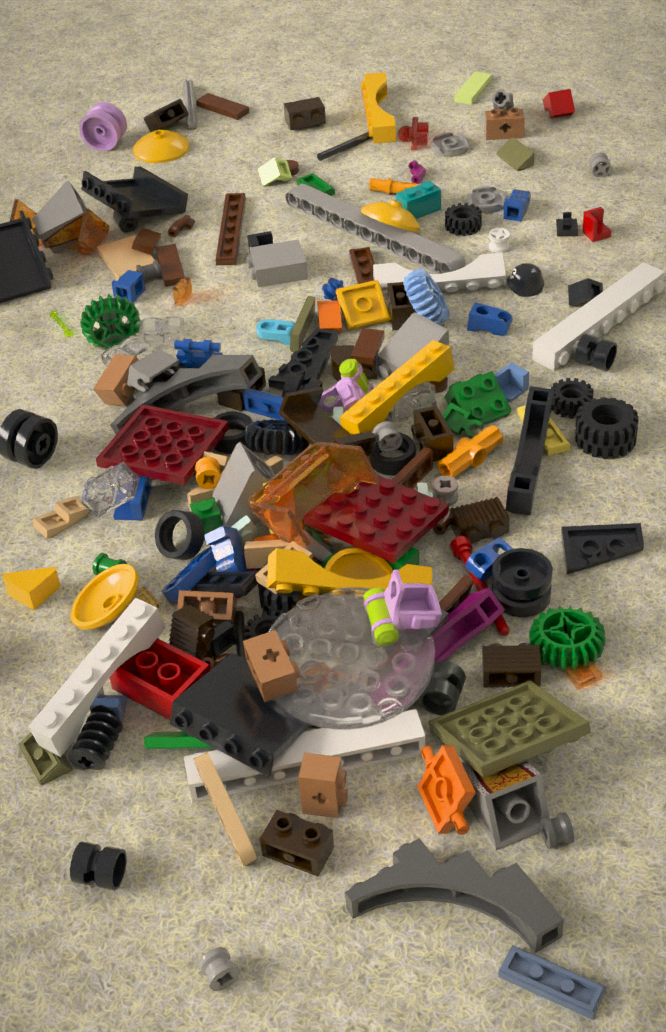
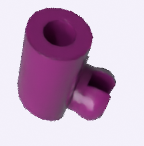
[408,160,426,184]

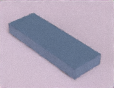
[498,945,606,1020]

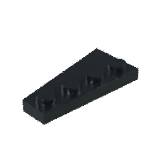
[268,328,338,389]

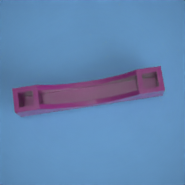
[367,588,505,716]

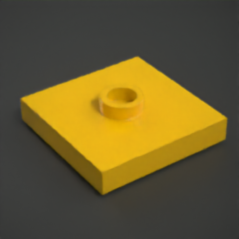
[336,280,391,331]

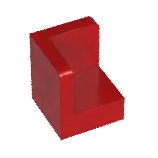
[582,207,611,242]

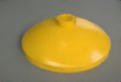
[133,130,189,163]
[361,199,420,232]
[324,548,393,599]
[71,564,139,630]

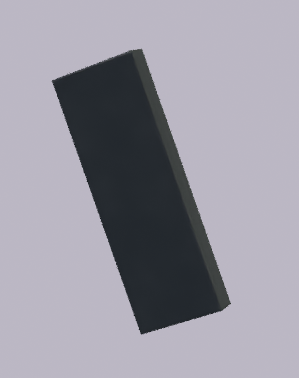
[191,571,258,596]

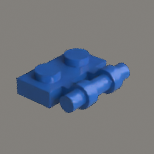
[174,339,223,369]

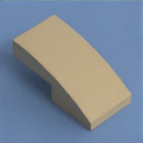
[33,496,90,539]

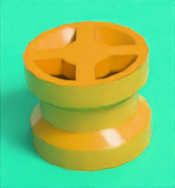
[195,457,221,489]

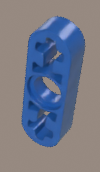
[161,547,216,603]

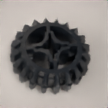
[245,419,309,456]

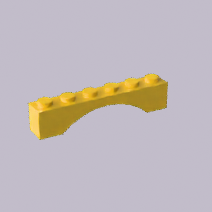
[361,72,396,143]
[340,340,455,435]
[267,548,432,600]

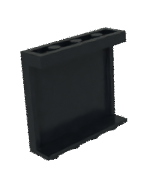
[81,166,188,219]
[0,210,54,303]
[170,653,329,777]

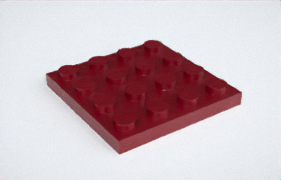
[96,405,229,485]
[304,468,449,563]

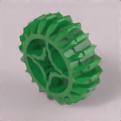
[80,294,141,350]
[529,605,606,672]

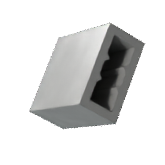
[247,240,308,287]

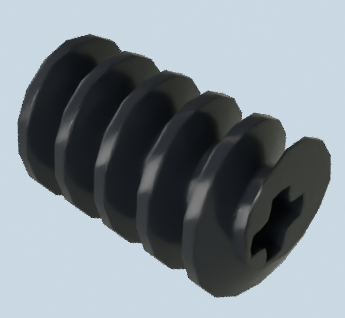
[68,705,123,770]

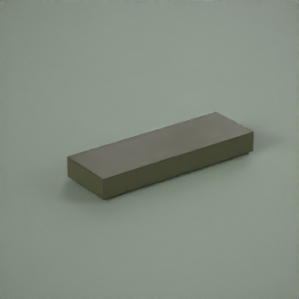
[290,296,316,352]

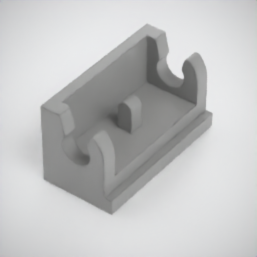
[127,349,179,392]

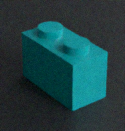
[396,181,441,219]

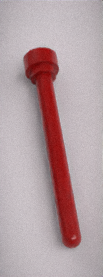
[449,536,510,636]

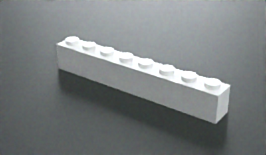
[532,262,665,371]
[184,709,425,802]

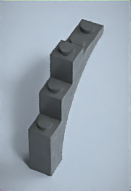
[110,355,263,435]
[345,838,564,953]

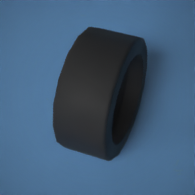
[214,411,253,454]
[369,432,416,476]
[155,510,205,560]

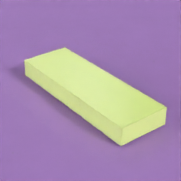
[454,71,492,105]

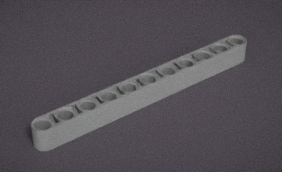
[285,184,466,274]

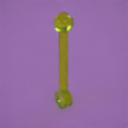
[50,311,73,337]

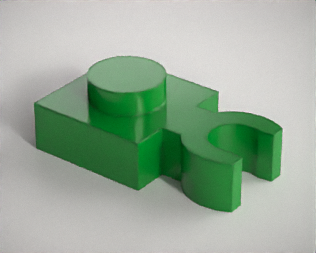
[442,402,484,438]

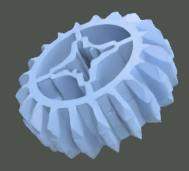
[403,268,449,325]

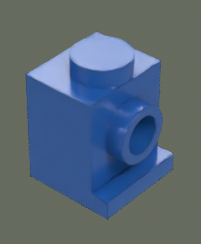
[111,270,145,303]

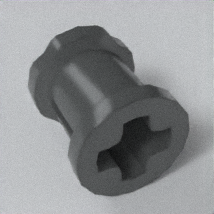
[136,260,162,283]

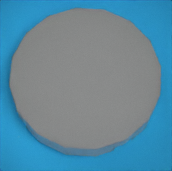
[431,132,469,157]
[467,186,507,213]

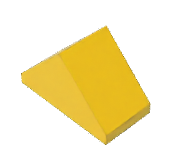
[3,567,60,610]

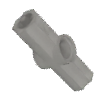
[492,89,514,110]

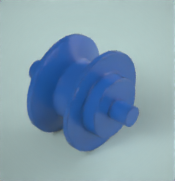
[322,278,344,301]

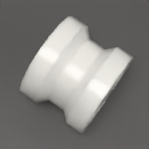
[489,228,510,253]

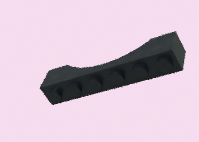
[506,386,554,515]

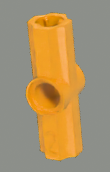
[437,425,503,477]

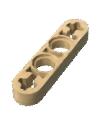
[193,752,257,866]

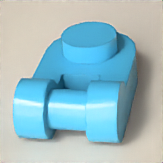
[256,319,295,345]

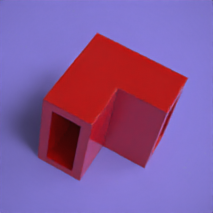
[543,89,575,118]

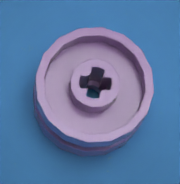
[79,102,127,151]

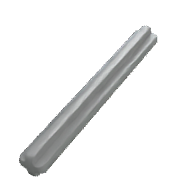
[184,80,197,129]

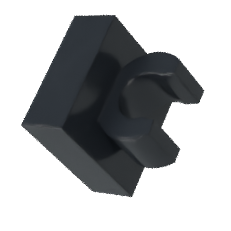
[556,212,578,237]

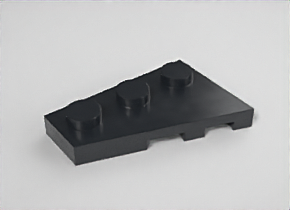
[561,523,644,574]

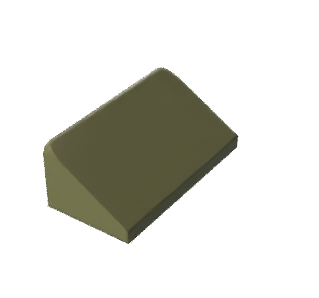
[496,137,534,171]
[18,732,73,785]

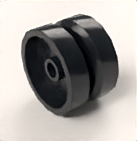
[0,409,58,469]
[492,548,553,617]

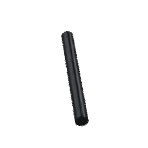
[317,131,372,161]

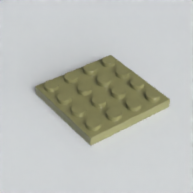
[428,681,591,777]

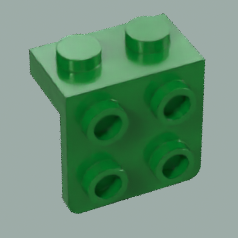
[444,371,511,428]

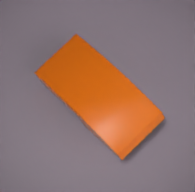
[317,300,342,333]

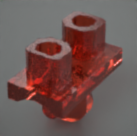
[398,117,429,150]

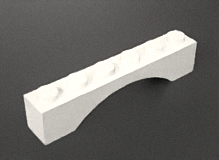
[373,253,506,299]
[28,598,165,757]

